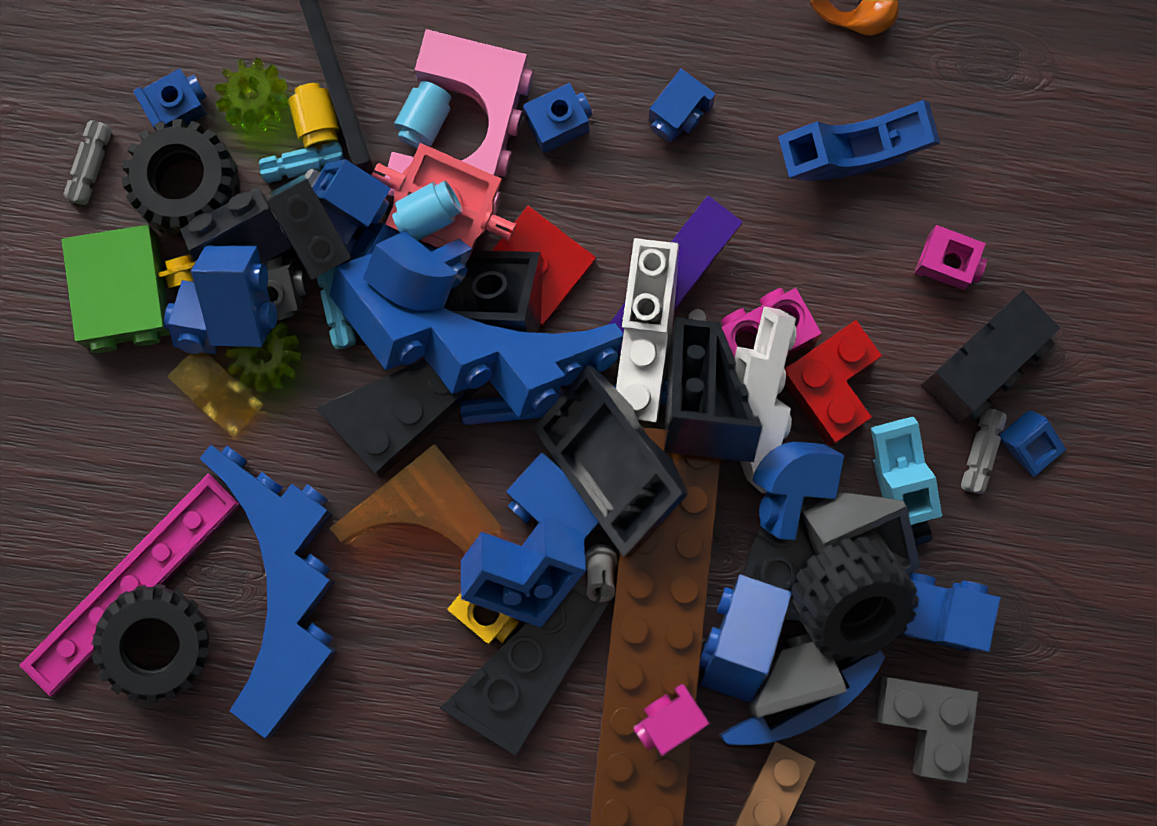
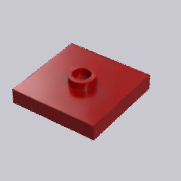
[492,205,596,327]

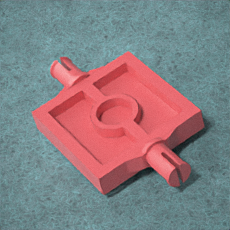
[372,143,517,259]

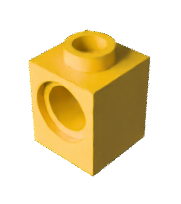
[447,593,519,645]

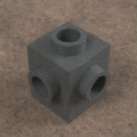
[262,254,309,320]

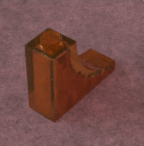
[330,444,503,554]

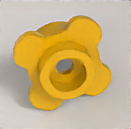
[157,254,196,288]

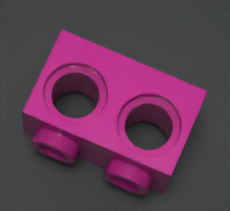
[721,288,822,359]

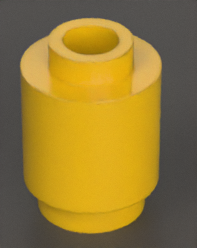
[288,83,340,149]

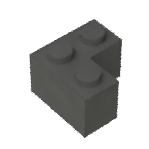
[874,677,978,783]

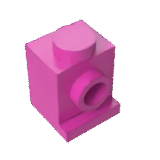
[914,225,987,290]
[633,684,709,755]

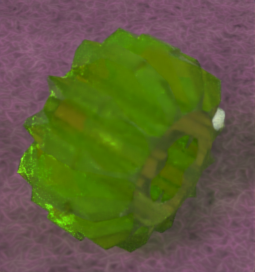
[215,57,289,132]
[226,322,302,393]

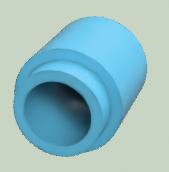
[394,81,452,149]
[392,180,463,241]

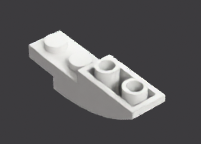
[616,238,679,422]
[735,307,796,493]

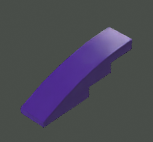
[608,195,742,356]

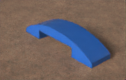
[719,650,885,745]

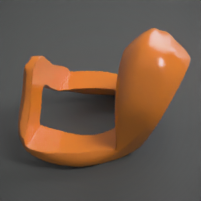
[810,0,899,36]

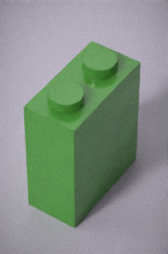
[61,225,170,353]

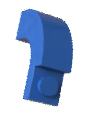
[778,100,941,181]

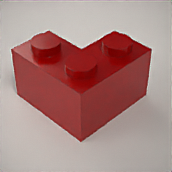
[784,320,882,446]

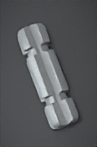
[64,120,112,205]
[961,408,1007,494]

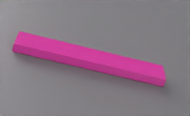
[19,473,241,697]

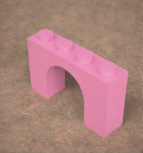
[385,29,533,215]

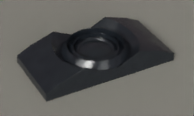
[533,366,688,558]

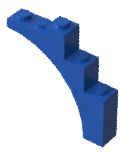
[329,254,623,418]
[200,445,337,739]

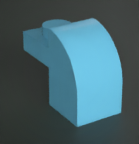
[871,417,942,525]

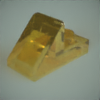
[167,352,263,437]

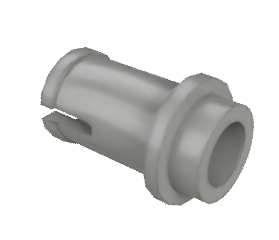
[585,544,618,602]

